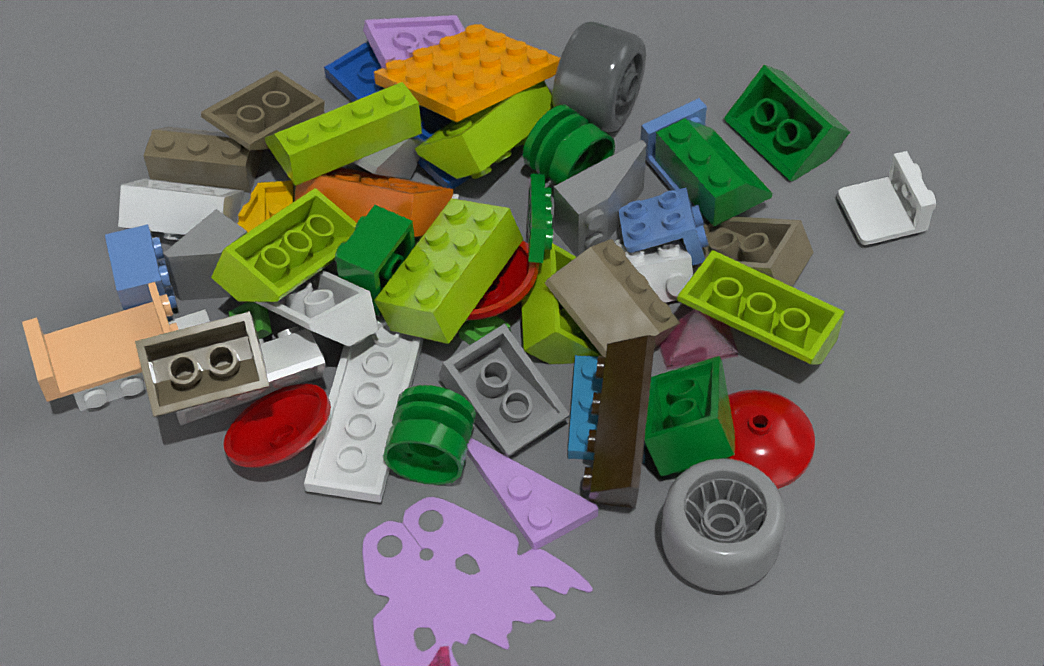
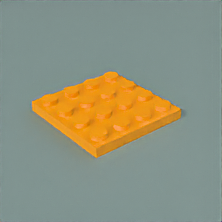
[374,24,560,122]

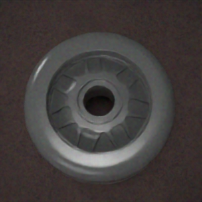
[552,21,646,133]

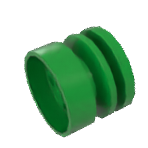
[522,104,616,186]
[383,385,476,485]

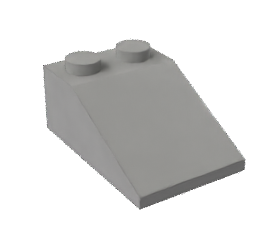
[554,140,646,257]
[439,323,570,457]

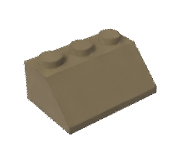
[143,127,264,193]
[545,239,680,357]
[135,312,270,418]

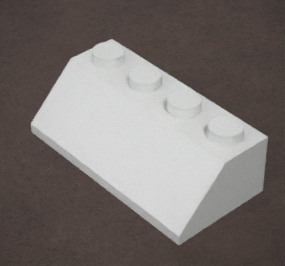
[175,327,325,426]

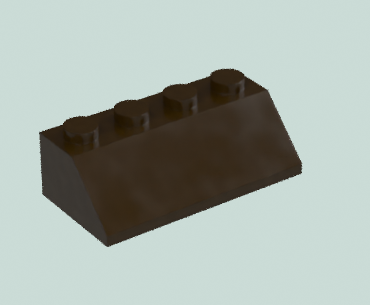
[582,335,655,508]

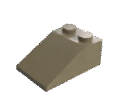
[201,70,325,150]
[686,217,814,287]

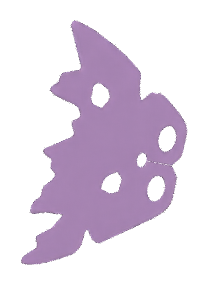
[362,497,593,666]

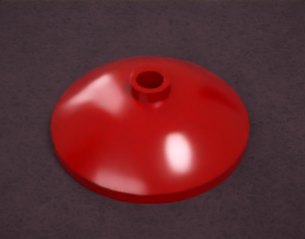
[466,241,539,320]
[223,384,331,468]
[726,390,815,489]

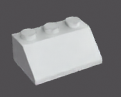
[118,179,244,240]
[255,270,379,346]

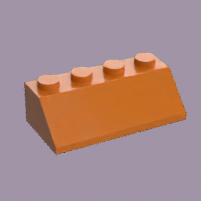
[295,167,454,237]

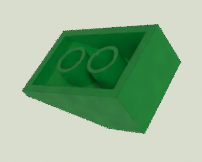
[644,356,735,476]

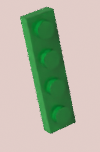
[528,173,553,263]

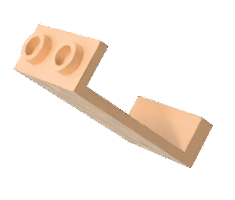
[22,282,179,402]

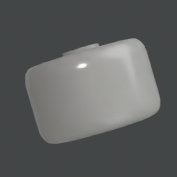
[661,459,786,592]

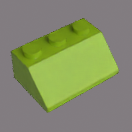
[521,243,602,364]

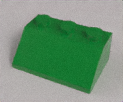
[723,65,850,181]
[655,118,773,226]

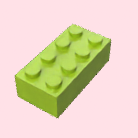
[374,198,523,344]

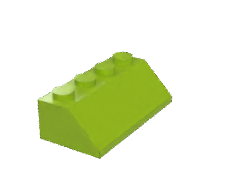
[415,81,553,179]
[265,82,422,186]
[211,188,357,302]
[677,250,845,365]

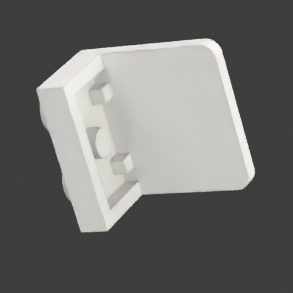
[838,151,936,245]
[615,238,693,302]

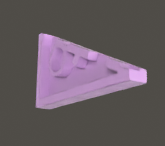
[467,439,598,550]

